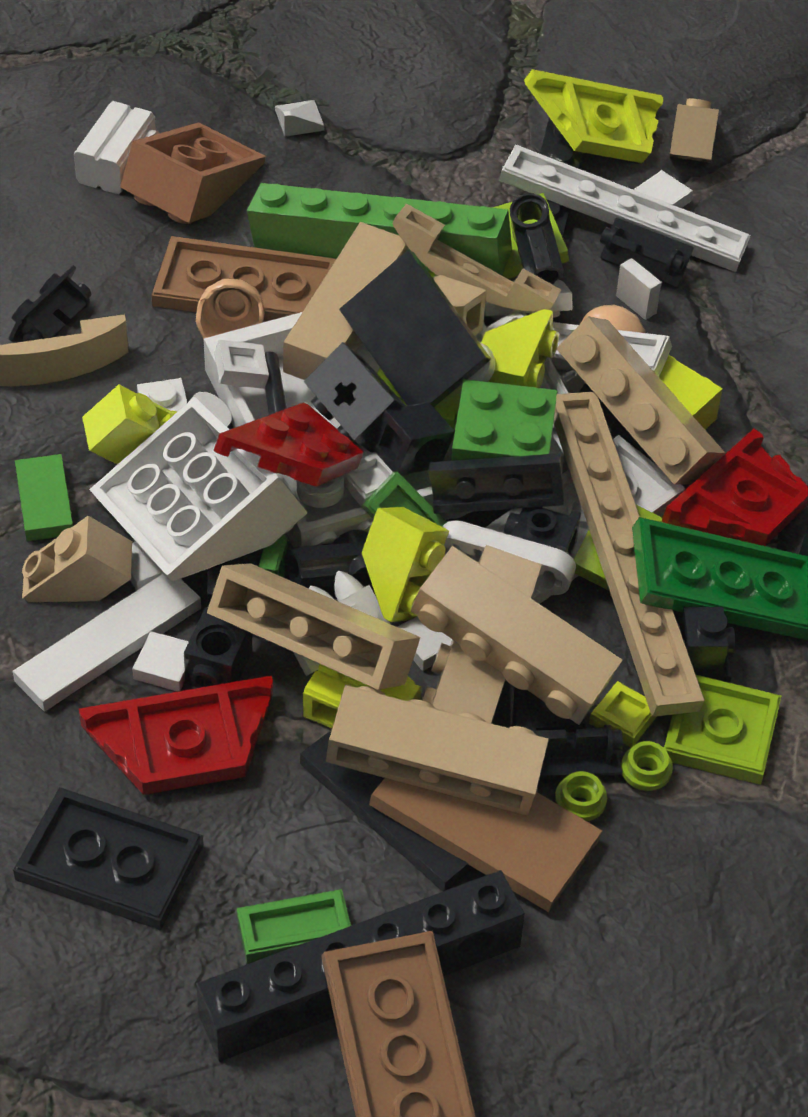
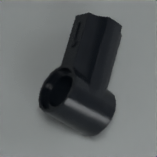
[510,193,564,285]
[284,530,374,590]

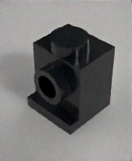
[503,507,581,556]
[680,607,735,682]

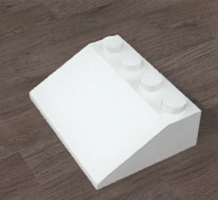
[89,397,308,582]

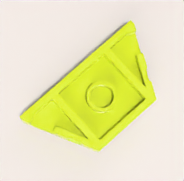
[524,69,663,163]

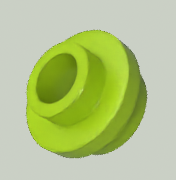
[621,741,673,791]
[555,771,607,821]

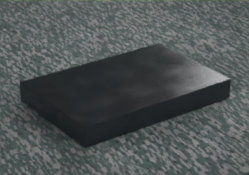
[339,250,491,407]
[13,787,204,930]

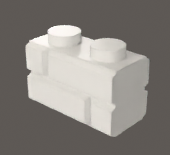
[74,101,159,195]

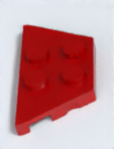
[213,402,364,487]
[662,429,808,546]
[79,675,273,795]

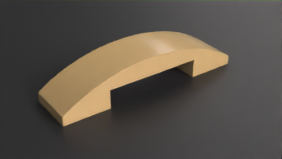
[392,204,561,312]
[0,314,129,387]

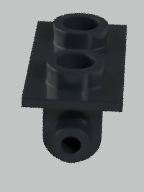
[600,218,694,287]
[8,265,92,342]
[528,724,623,779]

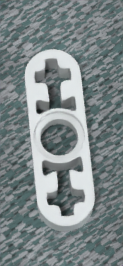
[443,521,576,595]

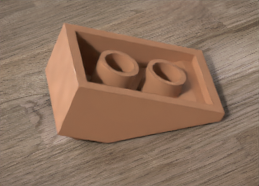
[120,122,266,224]

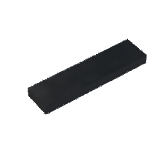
[300,730,474,891]

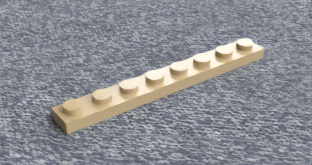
[554,392,704,717]

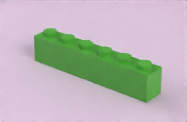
[247,183,512,275]

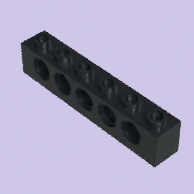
[196,870,525,1062]

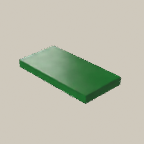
[632,517,808,640]

